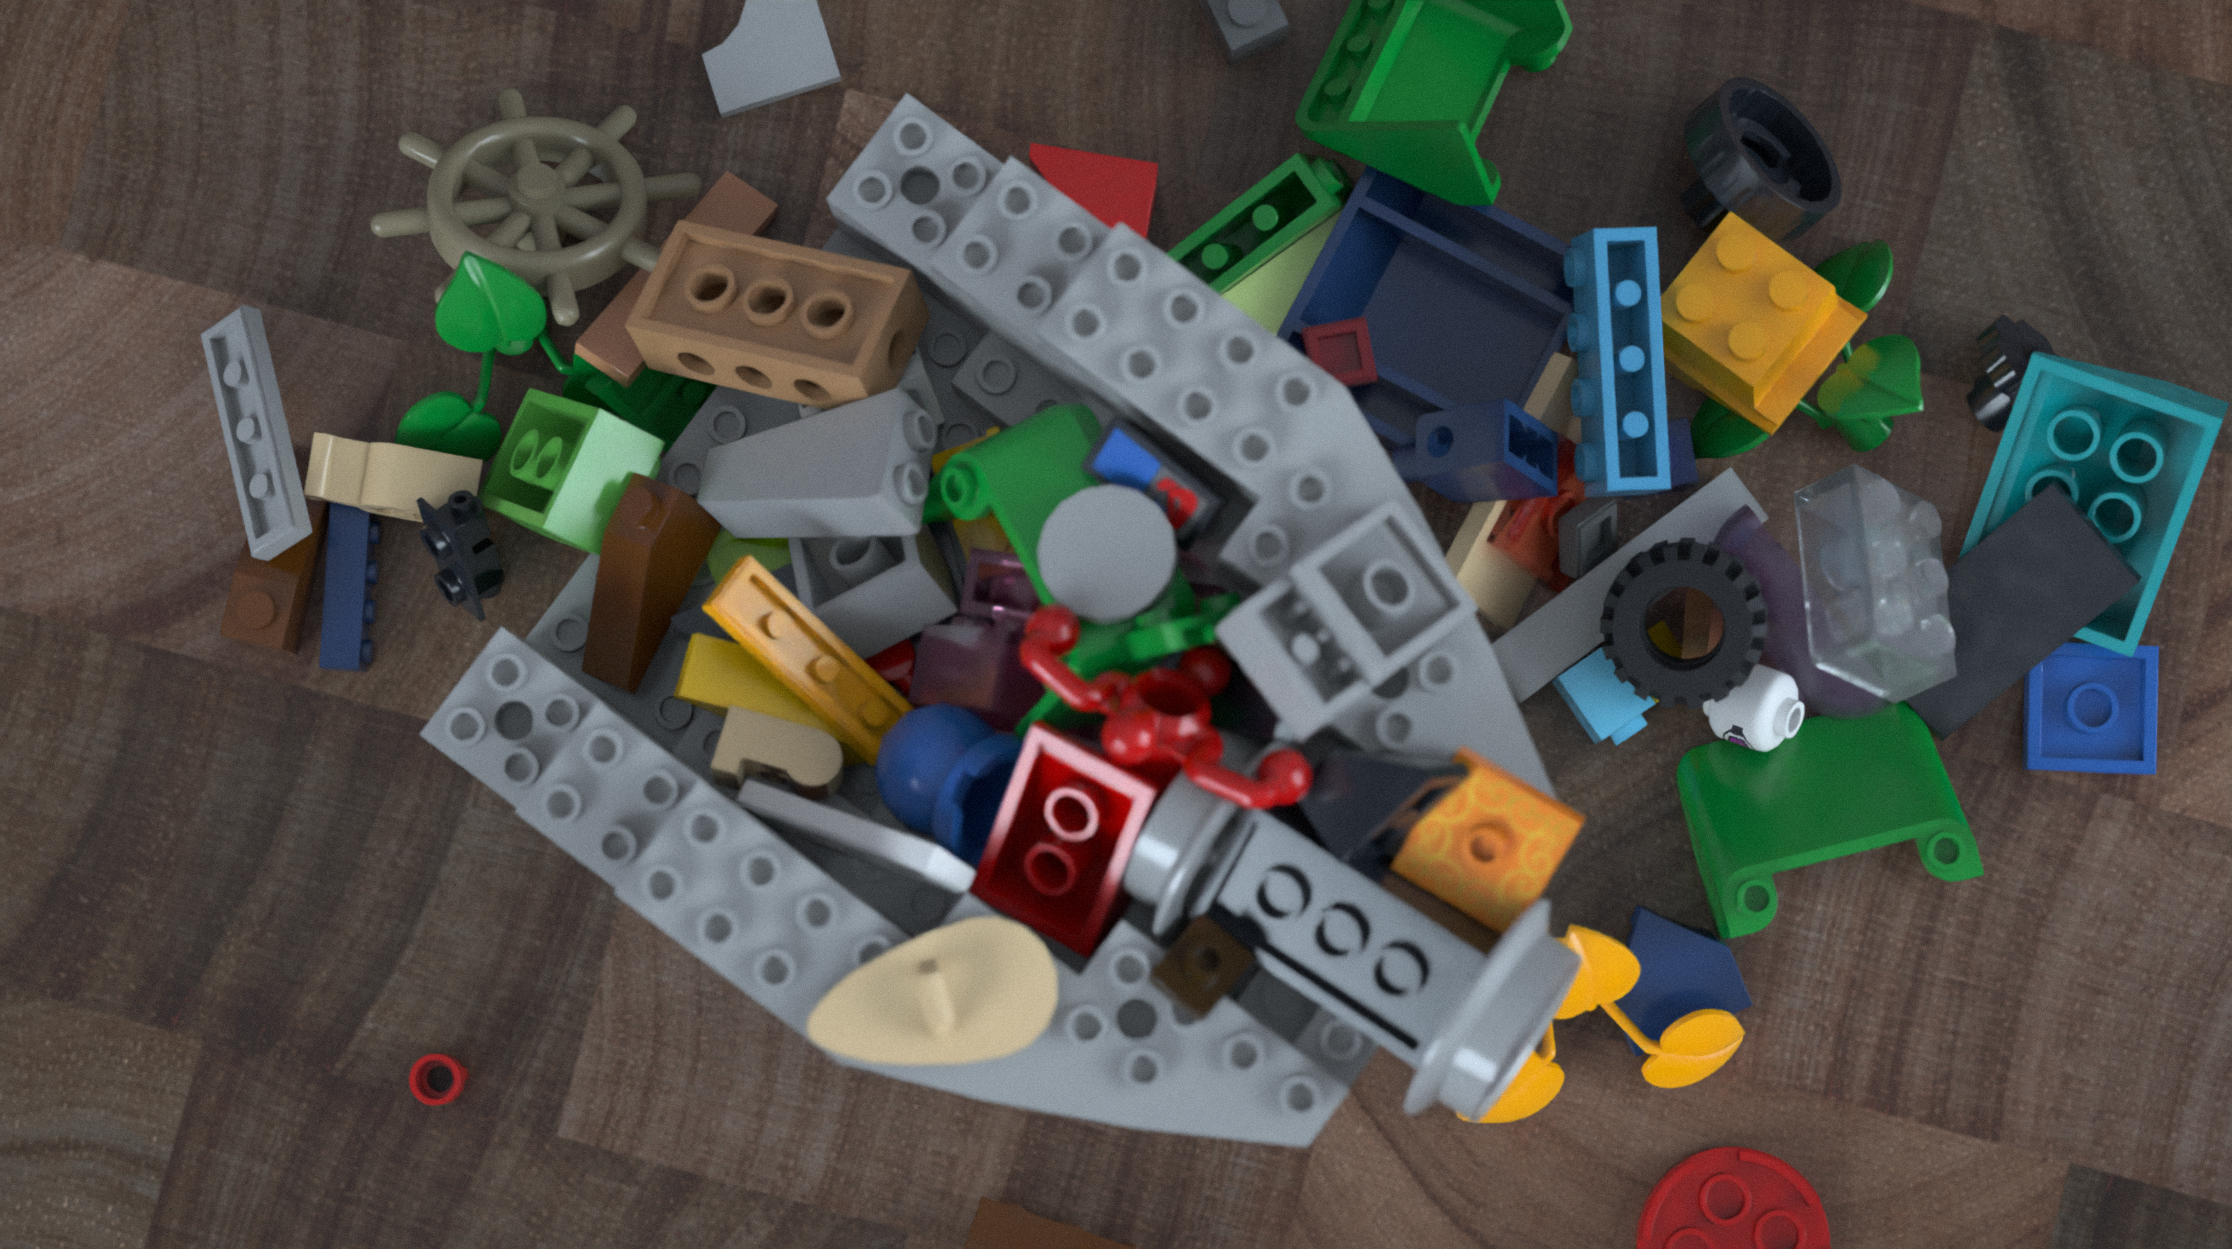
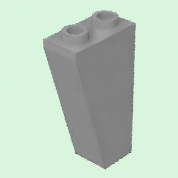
[697,387,938,538]

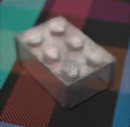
[1794,463,1957,703]

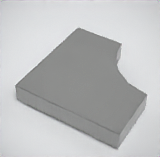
[702,0,842,118]

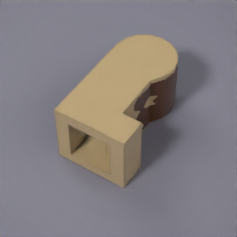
[711,705,844,801]

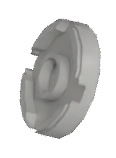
[1037,485,1178,625]

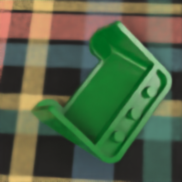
[1295,0,1573,206]
[1675,698,1984,939]

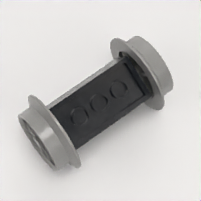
[1122,729,1583,1124]

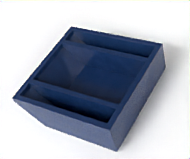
[1276,165,1575,453]

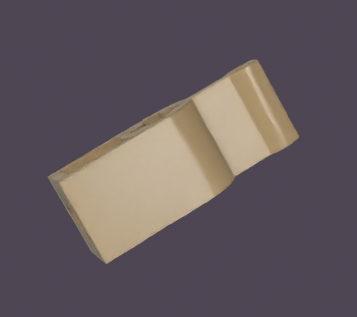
[303,432,483,523]

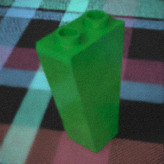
[1165,153,1355,295]

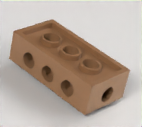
[625,220,931,410]

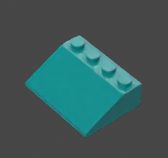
[1958,351,2230,657]

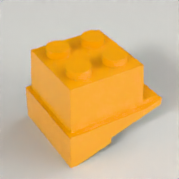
[1660,211,1868,437]

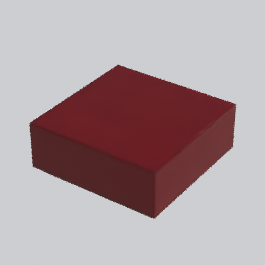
[1301,316,1378,388]

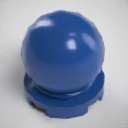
[874,702,1026,868]

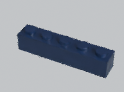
[319,502,382,672]

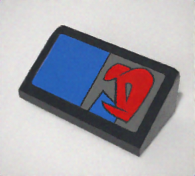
[1080,413,1230,554]

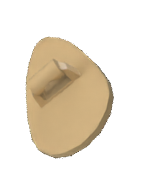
[807,917,1058,1065]

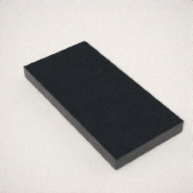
[1857,479,2142,741]

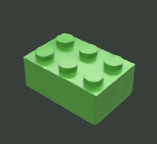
[477,388,665,557]

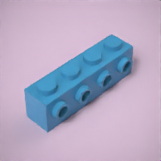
[1564,227,1671,497]

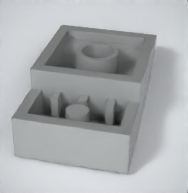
[1214,496,1479,743]

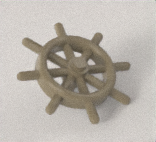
[370,88,702,326]

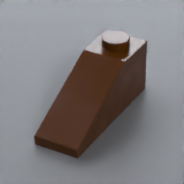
[219,459,330,655]
[581,472,722,695]

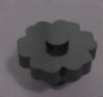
[1966,315,2061,433]

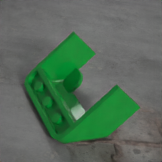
[921,402,1196,740]

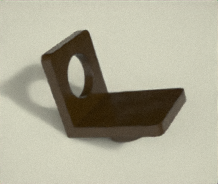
[1148,912,1256,1022]

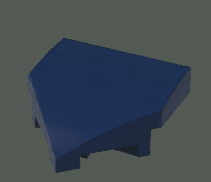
[1613,904,1753,1057]

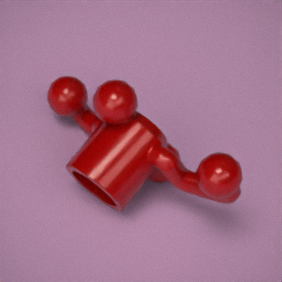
[1020,603,1312,809]

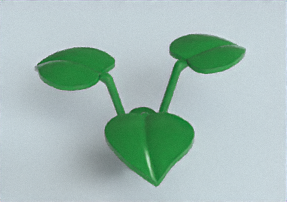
[1685,239,1923,463]
[393,251,618,462]

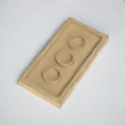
[1445,352,1584,631]

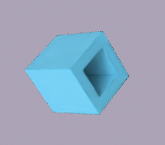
[1552,647,1655,746]

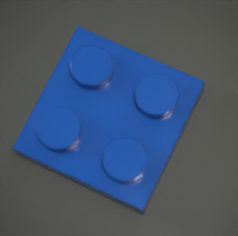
[2022,642,2159,775]

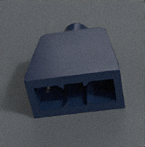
[1392,397,1558,503]

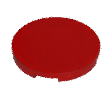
[1636,1146,1830,1249]

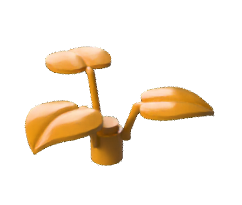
[1456,924,1745,1123]

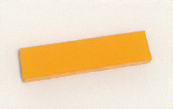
[701,554,915,767]

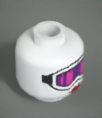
[1703,664,1804,752]

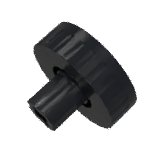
[1680,77,1841,243]

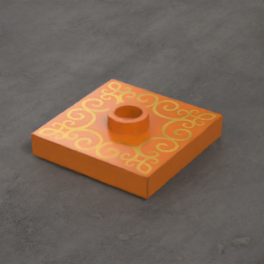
[1391,745,1586,936]

